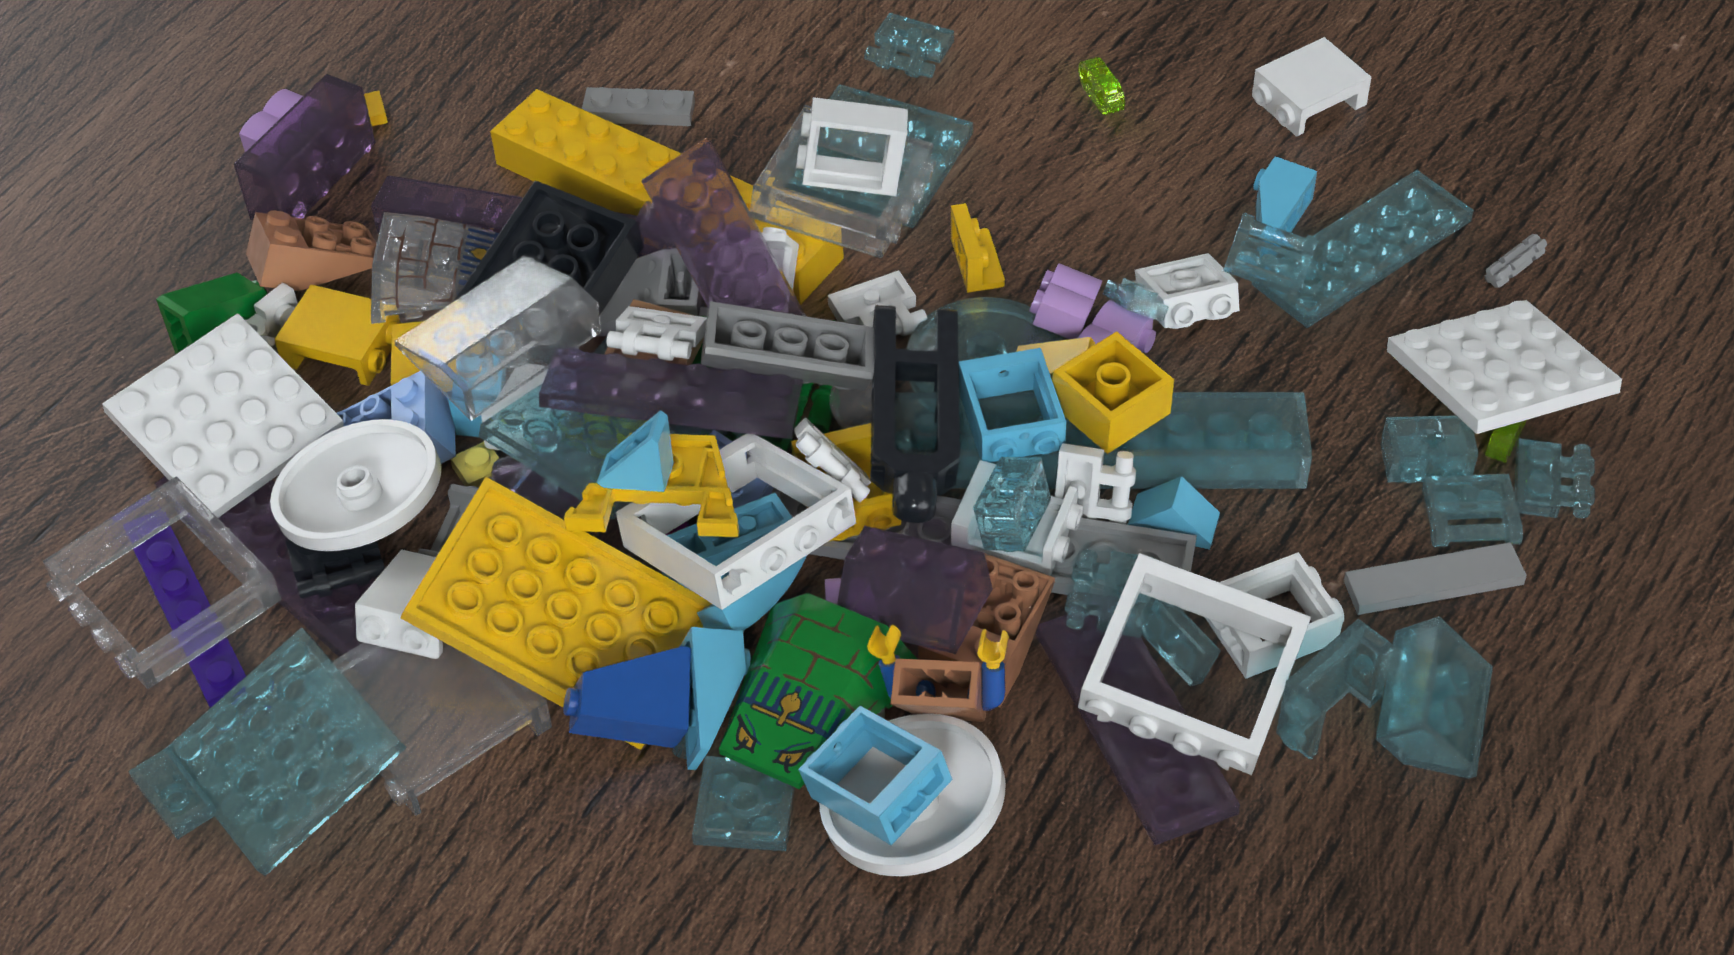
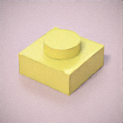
[450,442,508,488]

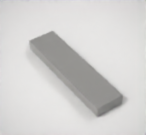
[1344,542,1527,615]

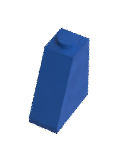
[563,646,691,748]

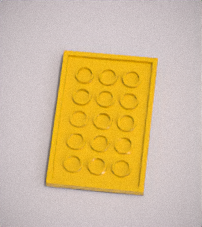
[400,477,712,750]

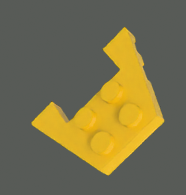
[564,433,739,537]

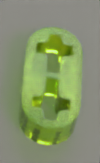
[1078,57,1125,115]
[1485,420,1527,464]

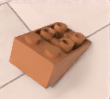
[246,210,385,291]
[918,550,1055,708]

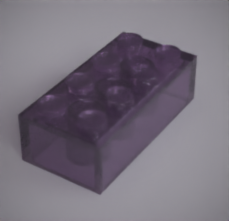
[233,74,376,220]

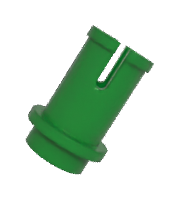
[807,385,843,434]

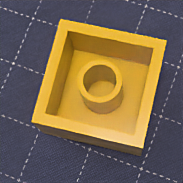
[1052,331,1174,454]

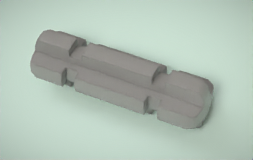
[1485,234,1547,288]

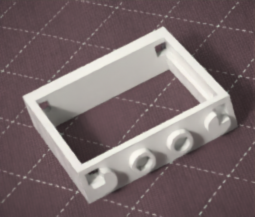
[616,432,856,610]
[1078,553,1311,775]

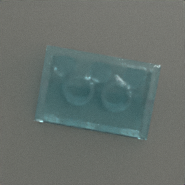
[1376,616,1493,779]

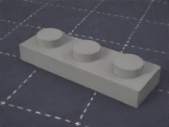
[582,87,695,126]

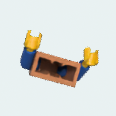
[867,625,1009,722]

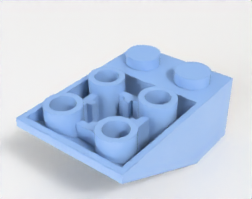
[337,369,456,464]

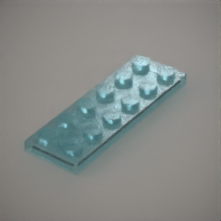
[1251,170,1474,328]

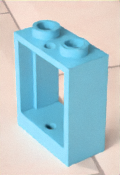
[959,348,1066,463]
[798,706,953,846]

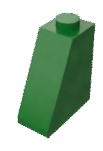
[156,272,268,354]

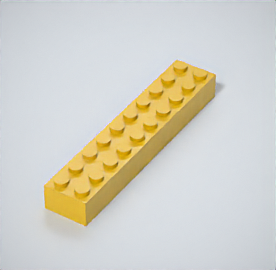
[490,89,844,305]

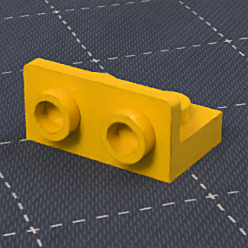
[951,203,1005,293]

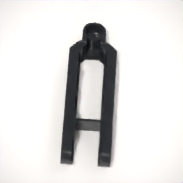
[870,305,960,523]

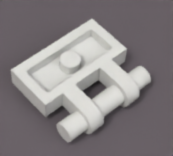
[828,270,928,337]
[607,306,707,361]
[794,417,871,502]
[1055,443,1136,524]

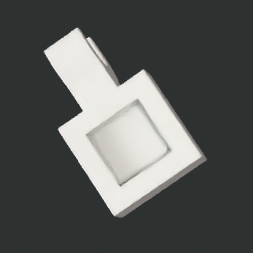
[245,282,298,338]

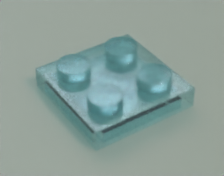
[692,756,795,851]

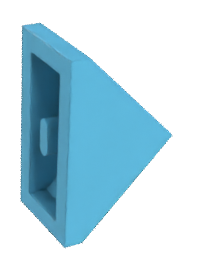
[597,410,674,492]
[1127,476,1220,550]

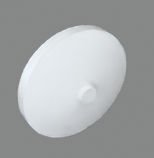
[270,419,441,551]
[819,714,1006,876]

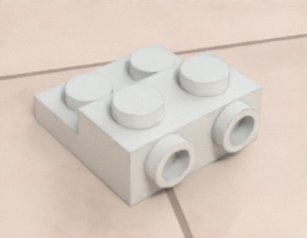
[1135,253,1240,329]

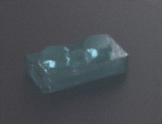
[1103,278,1169,322]
[1135,597,1221,686]

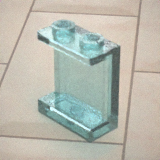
[1276,619,1394,759]

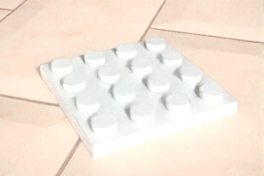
[1387,300,1622,434]
[102,313,344,523]

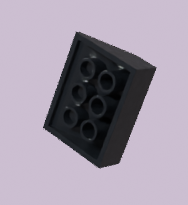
[453,180,644,367]

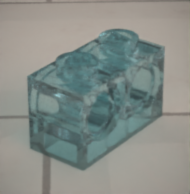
[973,457,1051,552]

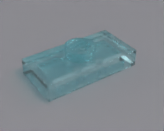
[128,746,218,840]

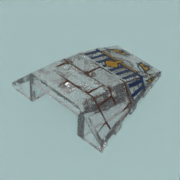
[371,212,499,324]

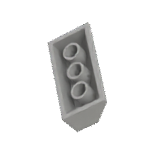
[701,301,874,391]

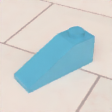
[1253,156,1317,270]
[661,493,793,591]
[679,627,751,770]

